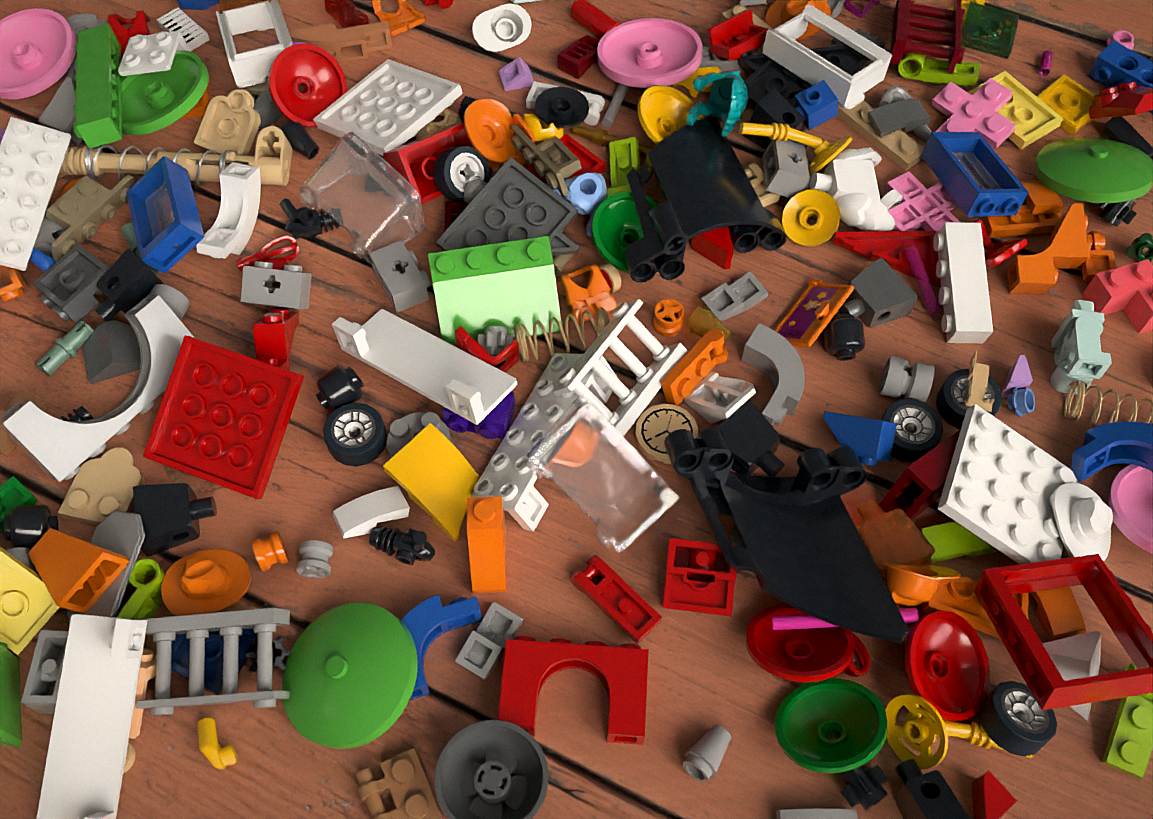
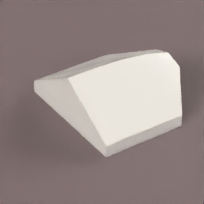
[684,372,756,424]

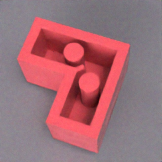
[1082,259,1153,333]

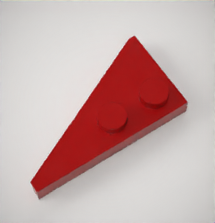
[832,231,941,286]

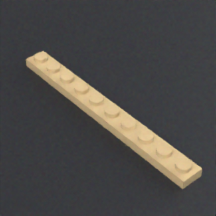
[721,3,924,171]

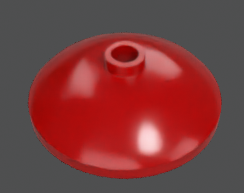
[268,44,347,128]
[746,603,855,683]
[905,611,990,721]

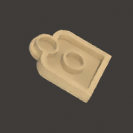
[194,89,261,156]
[58,447,145,526]

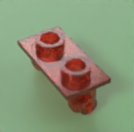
[324,0,369,28]

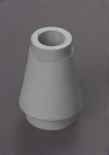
[683,725,732,782]

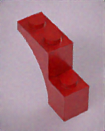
[253,307,299,371]

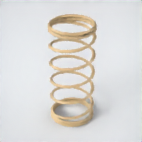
[515,307,609,363]
[1064,380,1153,426]

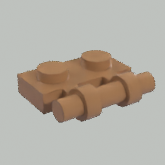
[356,747,443,819]

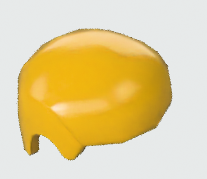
[522,113,564,145]

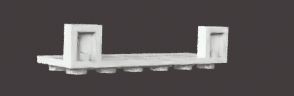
[0,117,71,271]
[332,309,517,425]
[471,353,619,531]
[36,614,147,819]

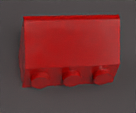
[383,122,474,206]

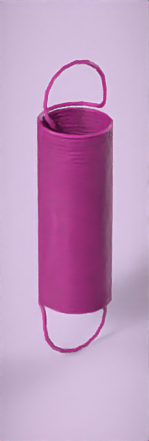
[1039,47,1053,79]

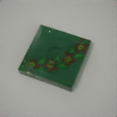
[961,1,1019,59]

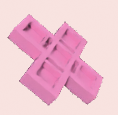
[932,78,1016,149]
[885,171,961,234]

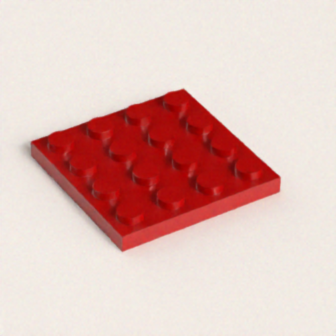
[143,335,304,499]

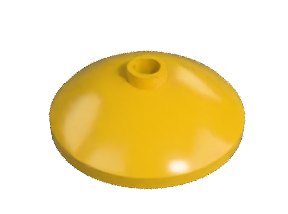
[637,85,704,145]

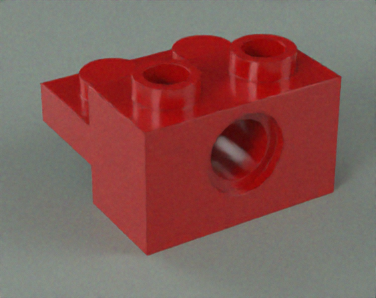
[663,538,737,617]

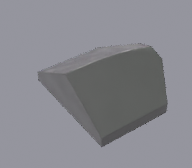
[82,320,140,384]

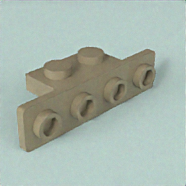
[511,124,582,196]
[46,174,134,262]

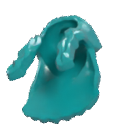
[686,70,748,137]

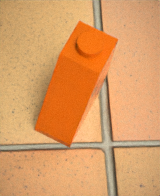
[467,496,507,593]
[28,528,130,614]

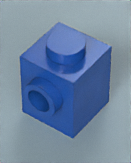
[795,80,838,130]

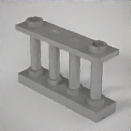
[136,608,290,716]

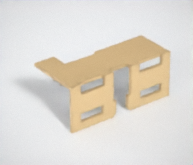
[964,350,994,412]

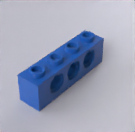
[1087,40,1153,114]

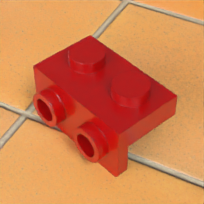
[707,9,768,61]

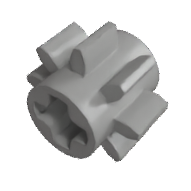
[477,326,514,362]

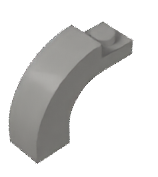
[741,323,805,426]

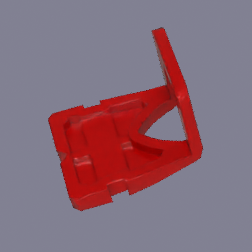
[108,10,150,58]
[972,220,1027,268]
[455,326,519,373]

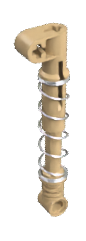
[58,126,292,186]

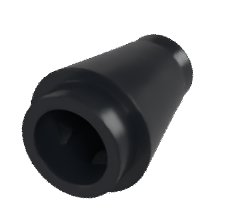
[281,120,320,159]

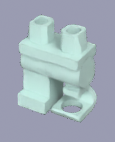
[1050,300,1112,395]

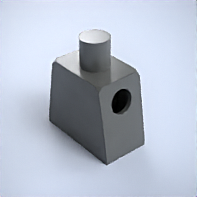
[839,257,918,328]

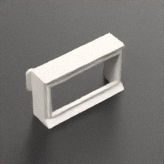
[216,0,293,88]
[762,4,892,109]

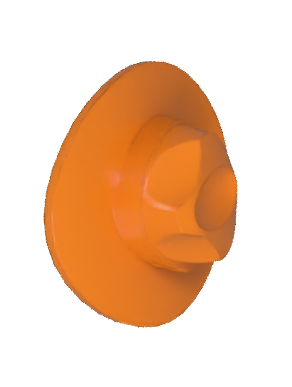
[765,0,831,41]
[464,99,516,163]
[161,549,251,616]

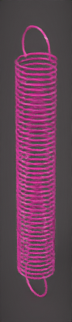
[904,240,940,320]

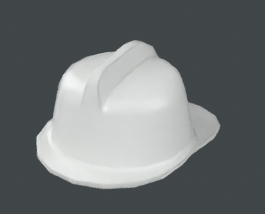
[472,4,532,52]

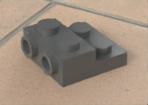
[32,244,110,323]

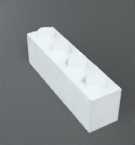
[933,222,993,344]

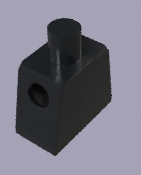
[743,88,807,150]
[94,249,165,321]
[716,400,784,478]
[133,483,217,557]
[895,759,970,819]

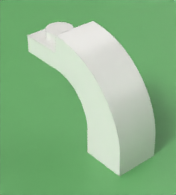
[196,162,261,259]

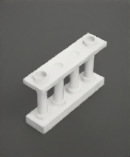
[553,299,688,444]

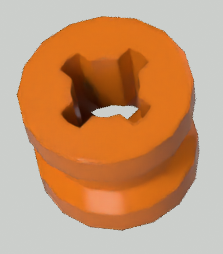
[653,299,684,337]
[251,531,289,572]

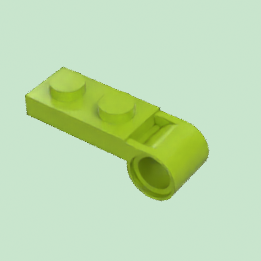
[898,53,981,87]
[607,136,640,198]
[116,558,166,620]
[1101,663,1153,778]

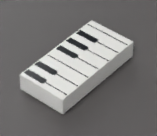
[157,7,210,51]

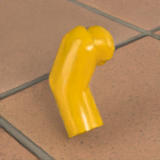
[197,718,237,769]

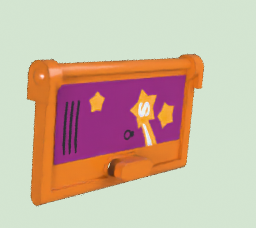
[774,279,855,348]

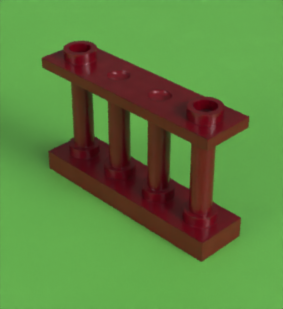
[890,0,965,74]

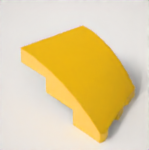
[383,423,479,541]

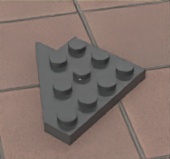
[436,157,580,256]

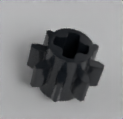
[1098,200,1137,227]
[243,636,292,672]
[841,763,889,811]

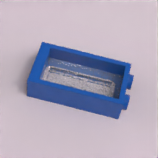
[921,132,1028,217]
[126,156,204,273]

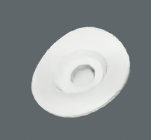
[1052,483,1113,561]

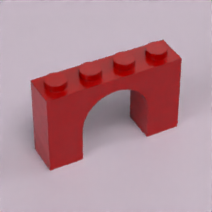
[498,636,649,745]

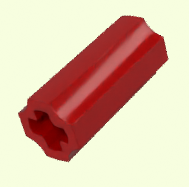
[570,0,620,38]

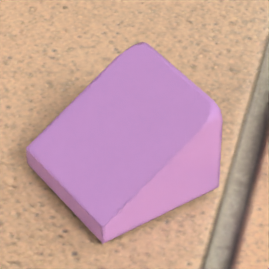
[499,57,534,91]
[1001,355,1033,398]

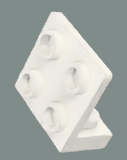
[118,31,191,76]

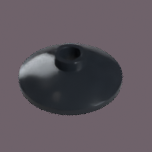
[535,87,589,128]

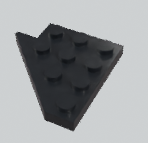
[739,45,871,132]

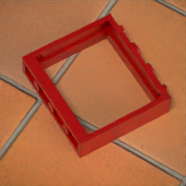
[974,554,1153,711]

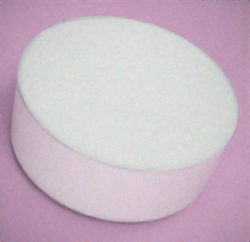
[881,189,903,210]

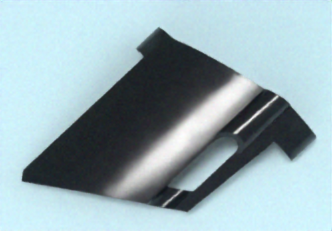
[623,117,787,283]
[664,428,910,643]

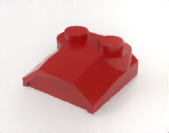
[1089,81,1153,119]

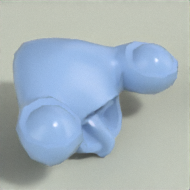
[546,172,607,239]

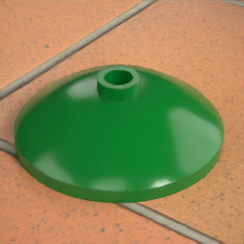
[591,192,659,273]
[775,678,888,773]

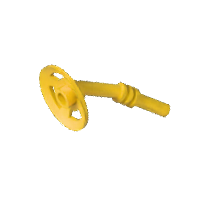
[739,122,852,176]
[885,694,1034,769]

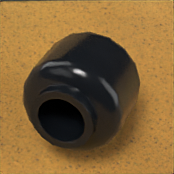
[823,314,865,361]
[316,365,364,410]
[4,505,59,549]

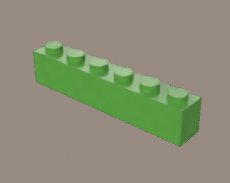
[73,23,122,149]

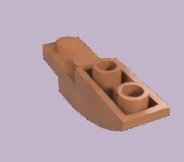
[288,21,393,62]

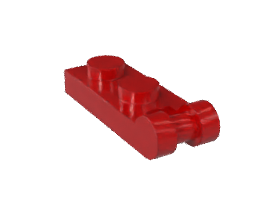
[570,555,662,645]

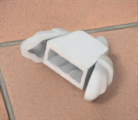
[810,148,895,232]

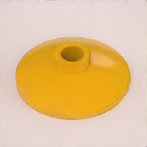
[782,189,840,247]

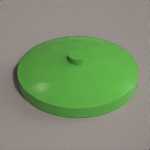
[121,50,209,135]
[1034,137,1153,203]
[282,602,418,749]

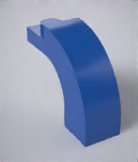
[1071,422,1153,483]
[401,595,482,701]

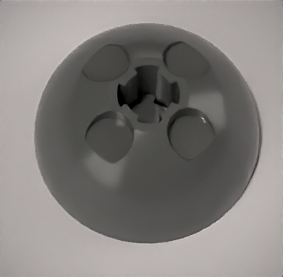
[435,720,549,819]

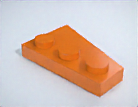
[922,577,1029,639]

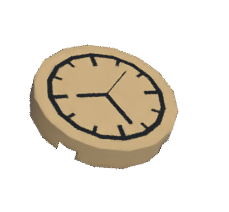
[635,404,698,464]

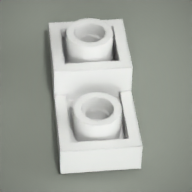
[333,486,410,539]

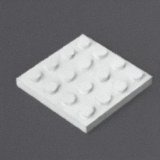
[313,59,463,156]
[938,404,1077,564]

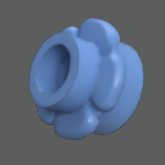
[1007,387,1035,417]

